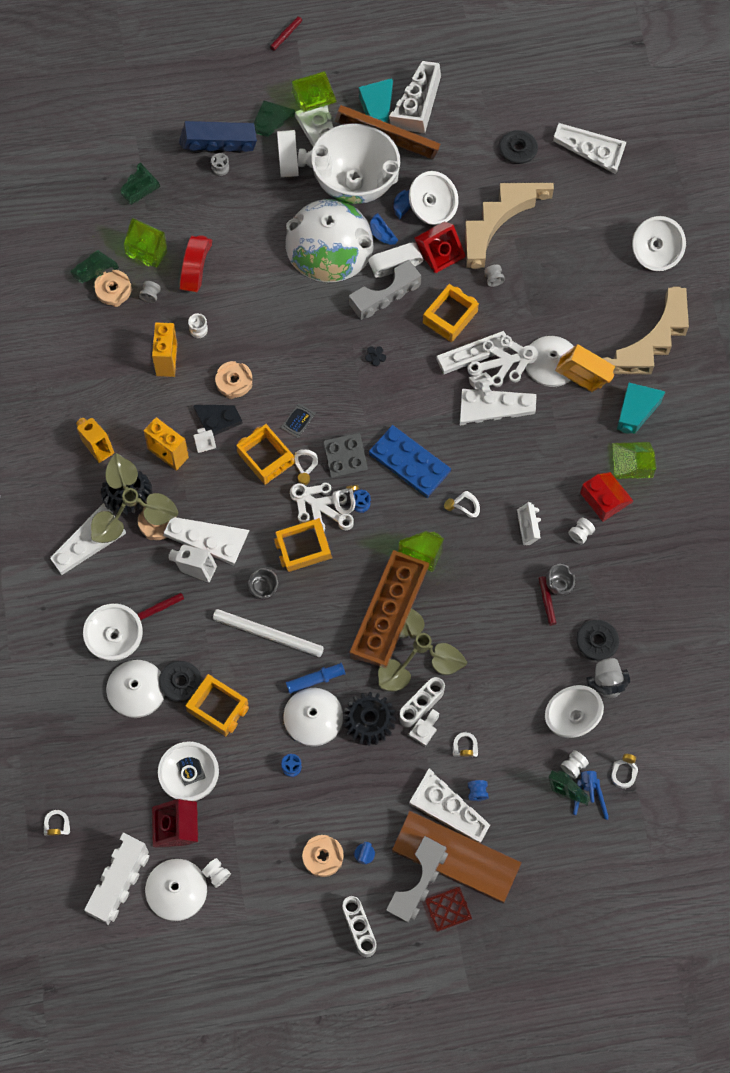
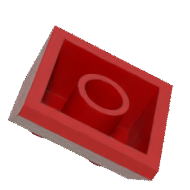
[414,221,466,273]
[580,472,633,522]

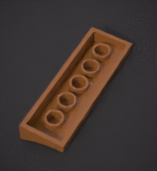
[335,105,440,160]
[350,550,429,668]
[392,811,522,904]

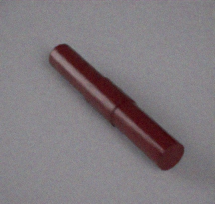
[270,16,302,51]
[538,576,557,626]
[137,593,184,621]

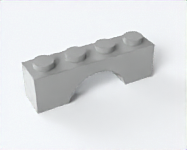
[349,260,421,320]
[386,836,448,923]

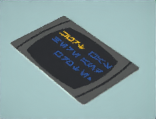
[281,403,316,438]
[176,757,206,786]

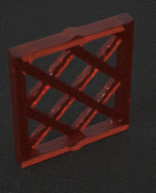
[425,887,472,932]

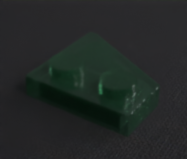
[254,100,295,137]
[120,162,160,205]
[70,250,119,283]
[549,770,590,805]

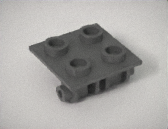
[323,433,368,478]

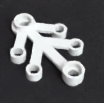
[468,335,538,387]
[290,483,354,533]

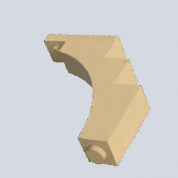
[465,183,554,269]
[602,287,689,374]

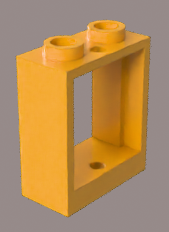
[423,284,479,343]
[152,322,178,377]
[555,344,615,392]
[144,417,189,471]
[236,424,295,485]
[274,518,332,572]
[185,674,249,736]

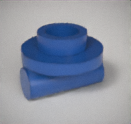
[354,841,375,864]

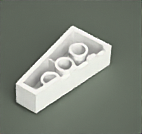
[389,61,441,133]
[84,833,149,925]

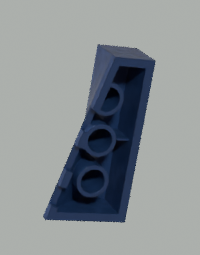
[179,121,257,152]

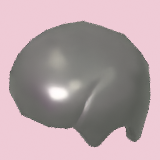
[546,564,575,596]
[248,568,279,599]

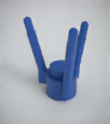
[573,771,609,820]

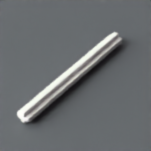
[213,609,324,657]

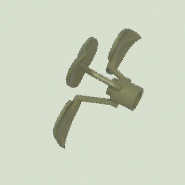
[91,453,178,543]
[378,608,467,691]

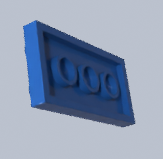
[369,425,451,498]

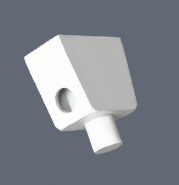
[169,545,217,583]

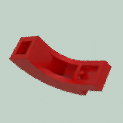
[180,235,212,292]

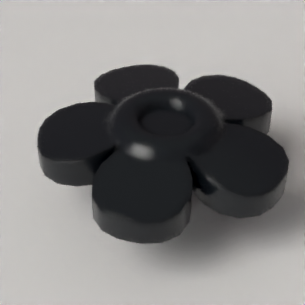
[365,346,386,366]

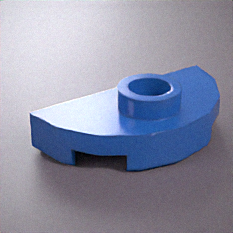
[393,190,411,219]
[369,213,398,245]

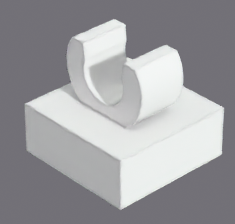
[193,428,216,453]

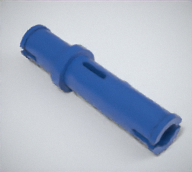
[286,662,345,694]

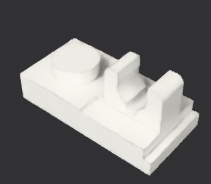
[517,502,541,545]

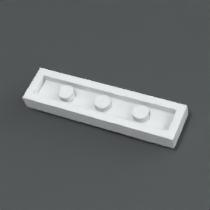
[436,331,511,374]

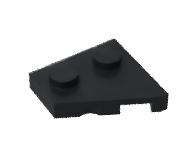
[194,405,243,436]

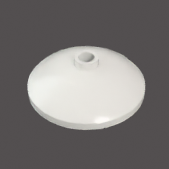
[409,171,458,225]
[632,216,686,271]
[525,336,574,387]
[83,604,143,661]
[106,660,165,718]
[545,685,604,738]
[284,688,343,746]
[158,742,219,801]
[145,859,207,921]

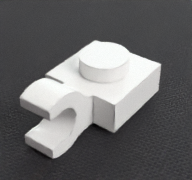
[469,372,493,396]
[409,709,439,747]

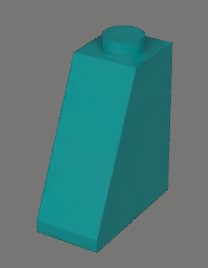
[359,78,393,123]
[617,383,665,434]

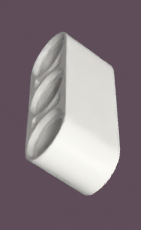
[277,130,299,177]
[368,242,423,278]
[399,677,445,728]
[342,896,376,957]

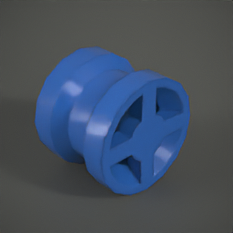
[353,490,371,513]
[281,754,302,777]
[468,780,489,801]

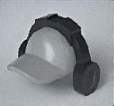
[586,658,630,698]

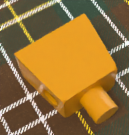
[76,418,114,463]

